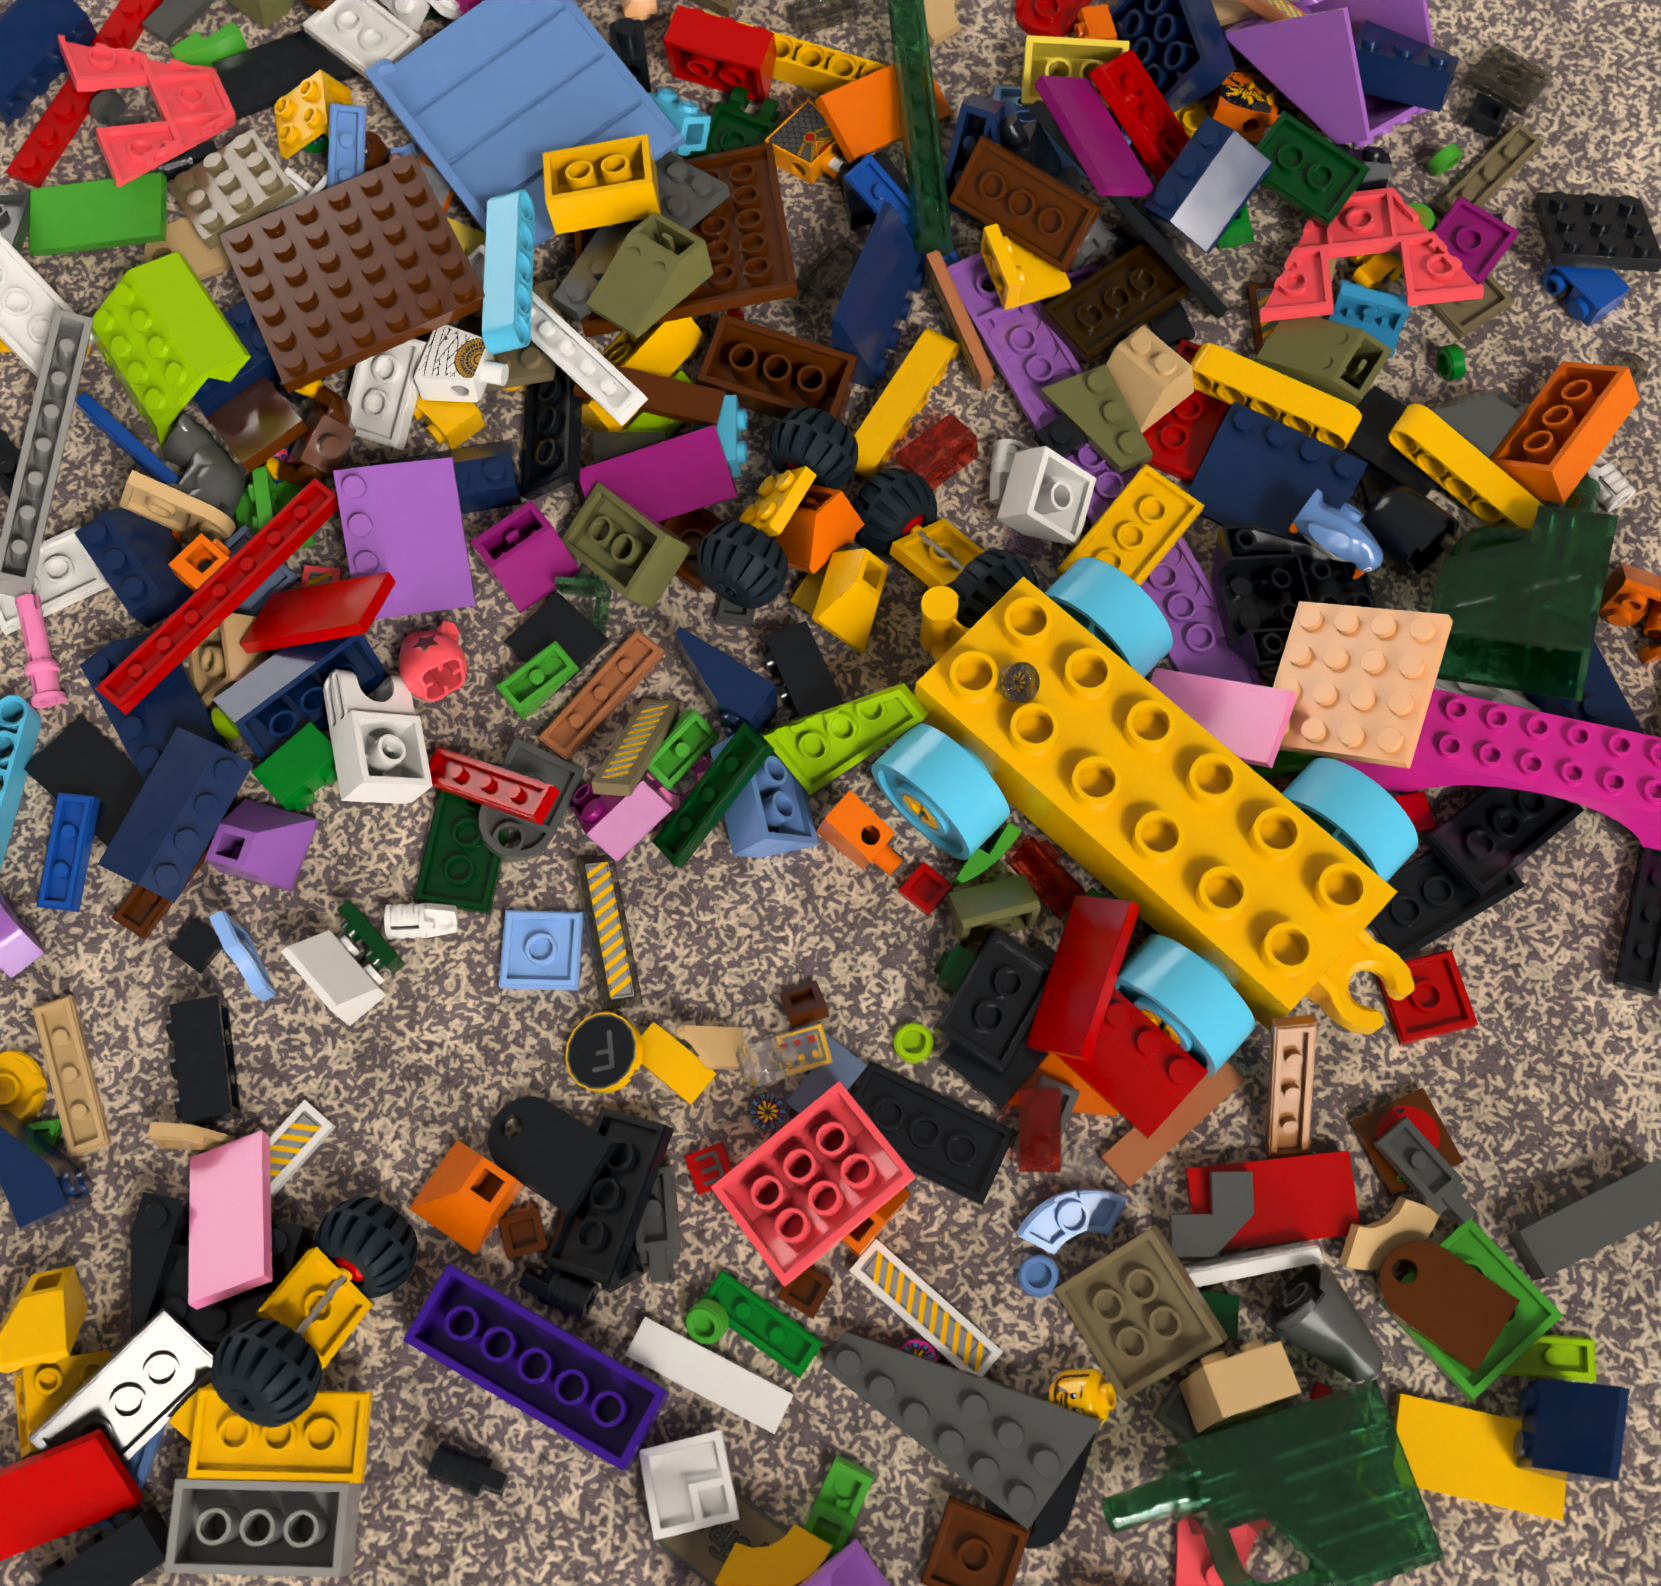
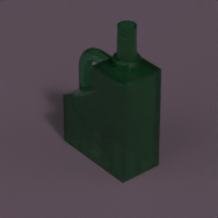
[1430,477,1619,701]
[1101,1379,1445,1586]

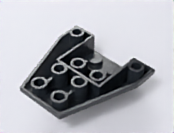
[1210,525,1377,668]

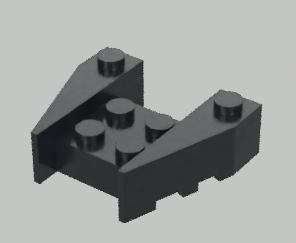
[131,1192,315,1343]

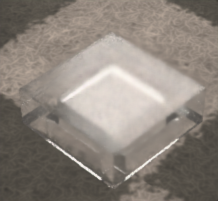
[1052,1139,1108,1190]

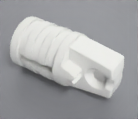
[989,439,1026,507]
[1582,455,1636,512]
[384,903,458,940]

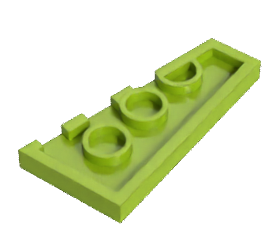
[763,683,928,795]

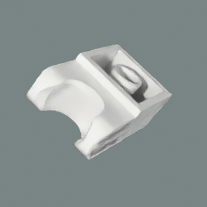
[323,669,433,804]

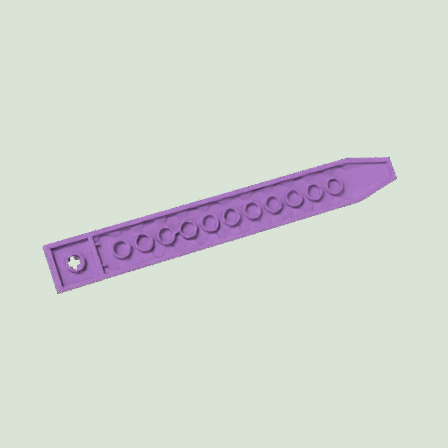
[947,252,1262,686]

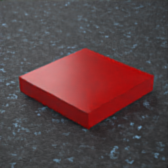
[1376,949,1478,1045]

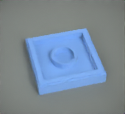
[499,910,584,991]

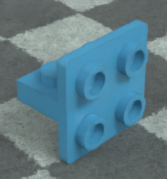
[1329,279,1411,359]

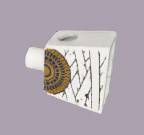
[414,325,509,402]

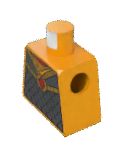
[764,99,847,185]

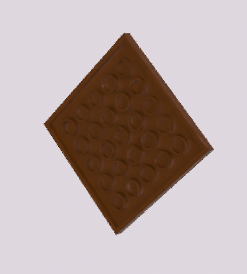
[574,142,799,337]
[219,153,485,393]

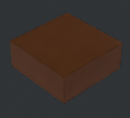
[779,981,829,1029]
[499,1208,549,1261]
[777,1267,834,1319]

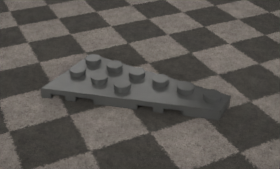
[553,152,730,322]
[821,1330,1104,1529]

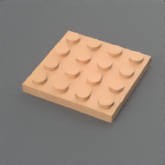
[1272,601,1453,769]

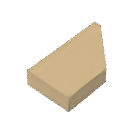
[147,1122,235,1151]

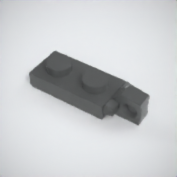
[1372,1116,1477,1226]
[635,1164,681,1284]

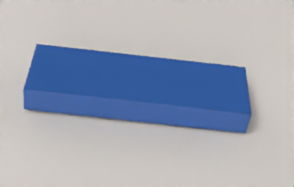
[36,793,100,912]

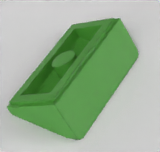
[645,709,721,791]

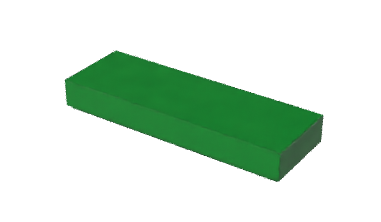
[701,1270,824,1379]

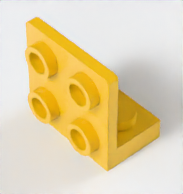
[274,69,353,160]
[980,223,1071,311]
[13,1350,111,1458]

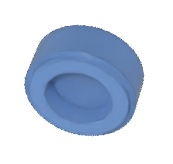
[1017,1255,1060,1298]

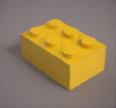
[543,134,661,235]

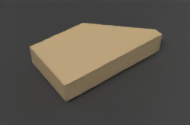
[675,1025,747,1070]

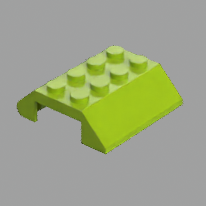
[91,251,251,449]

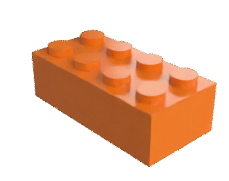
[1490,361,1640,503]

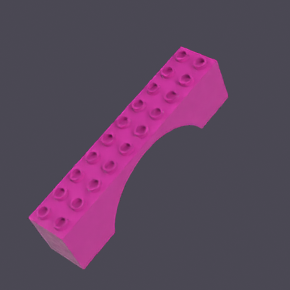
[1336,689,1661,851]

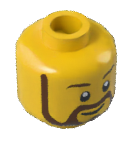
[1049,1369,1116,1425]

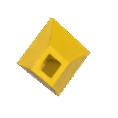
[812,548,889,653]
[0,1266,88,1373]

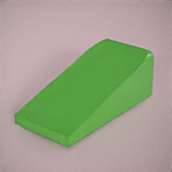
[496,640,579,721]

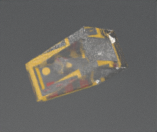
[734,1023,833,1086]

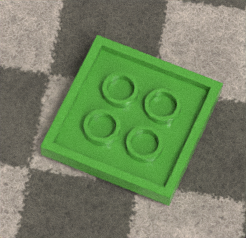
[1378,1219,1563,1401]

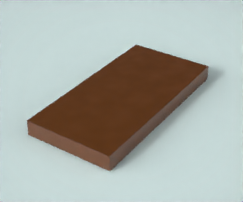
[948,135,1103,272]

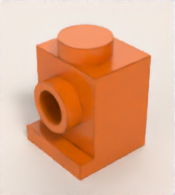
[1074,4,1117,40]
[168,533,232,593]

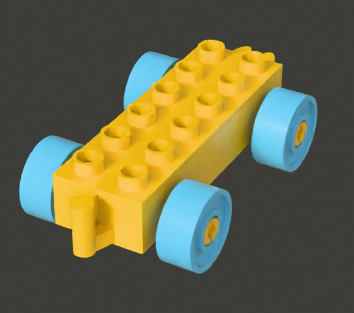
[871,557,1418,1076]

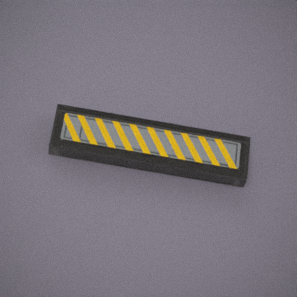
[573,855,643,1011]

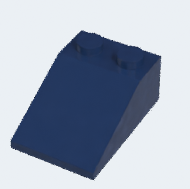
[675,626,778,738]
[0,1110,93,1228]
[1513,1379,1630,1481]

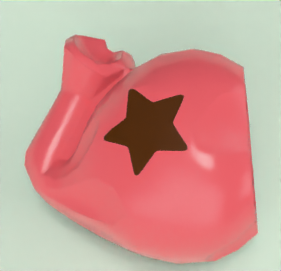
[398,620,467,702]

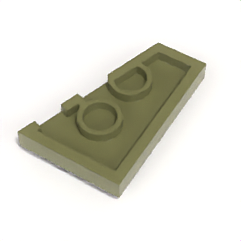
[1039,364,1153,473]

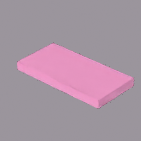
[1150,668,1298,768]
[188,1130,272,1310]

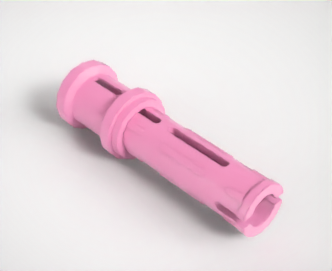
[15,594,67,708]

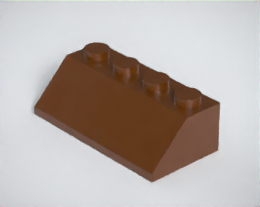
[697,314,858,422]

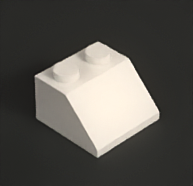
[997,446,1097,546]
[281,930,386,1026]

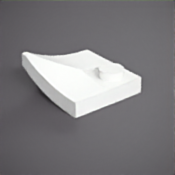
[639,1430,740,1540]

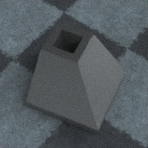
[1432,388,1528,458]

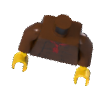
[263,379,356,488]

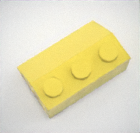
[1021,35,1130,111]

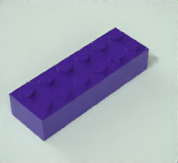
[403,1264,671,1471]

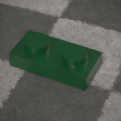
[337,900,405,974]

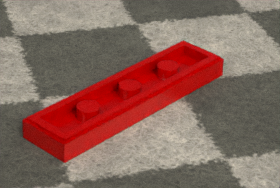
[428,746,560,825]

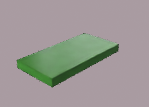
[29,172,167,256]

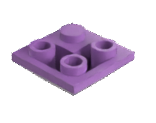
[205,799,319,892]

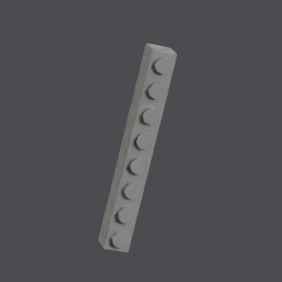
[0,308,93,597]

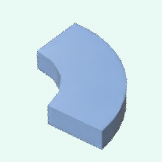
[1016,1188,1128,1255]

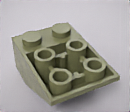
[586,212,714,339]
[1253,317,1393,407]

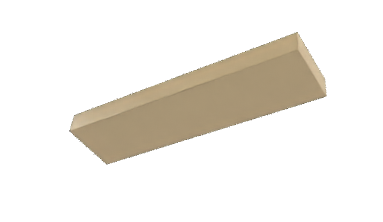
[32,994,112,1159]

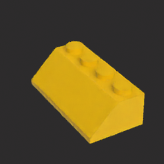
[582,317,706,437]

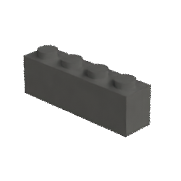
[1507,1158,1661,1280]

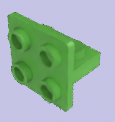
[236,466,315,549]

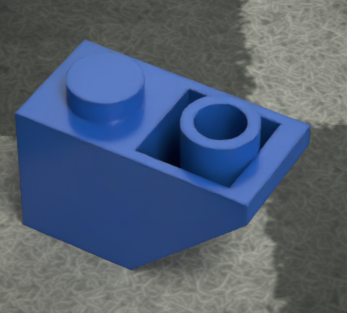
[1540,260,1630,327]

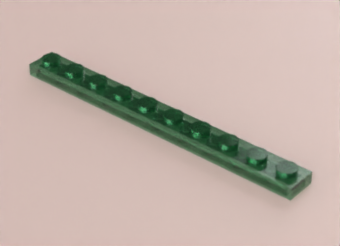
[887,0,954,257]

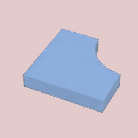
[209,910,277,1002]

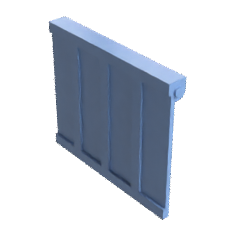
[364,0,686,249]

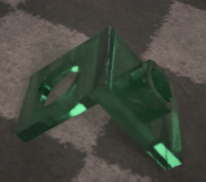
[555,574,612,633]

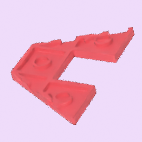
[57,35,236,188]
[1260,187,1484,322]

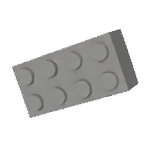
[164,1478,361,1577]

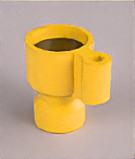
[1348,252,1402,290]

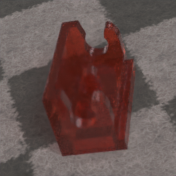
[895,413,979,490]

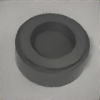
[89,89,126,124]

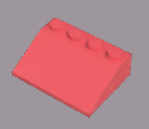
[711,1081,916,1287]

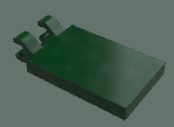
[687,86,781,159]

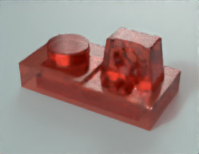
[1008,836,1086,920]
[1019,1087,1061,1172]

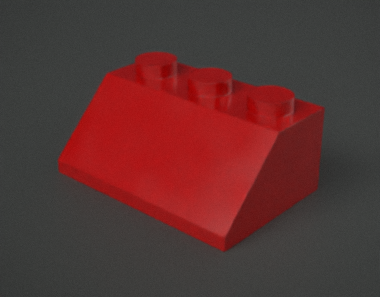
[663,5,777,104]
[1056,989,1208,1139]

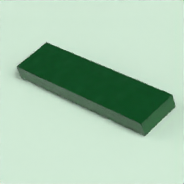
[653,722,774,868]

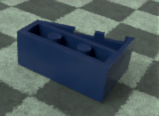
[1354,20,1459,112]
[936,93,1006,219]
[1523,634,1644,734]

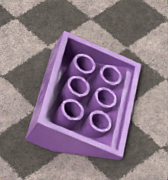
[333,457,476,620]

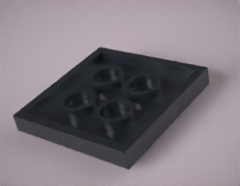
[1533,191,1661,272]

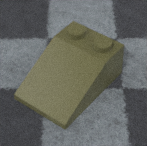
[561,482,692,609]

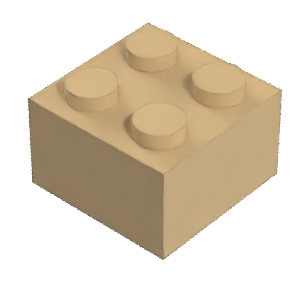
[1179,1339,1302,1434]

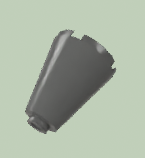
[1264,1264,1383,1382]

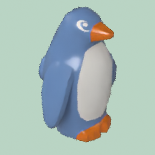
[1288,488,1383,579]

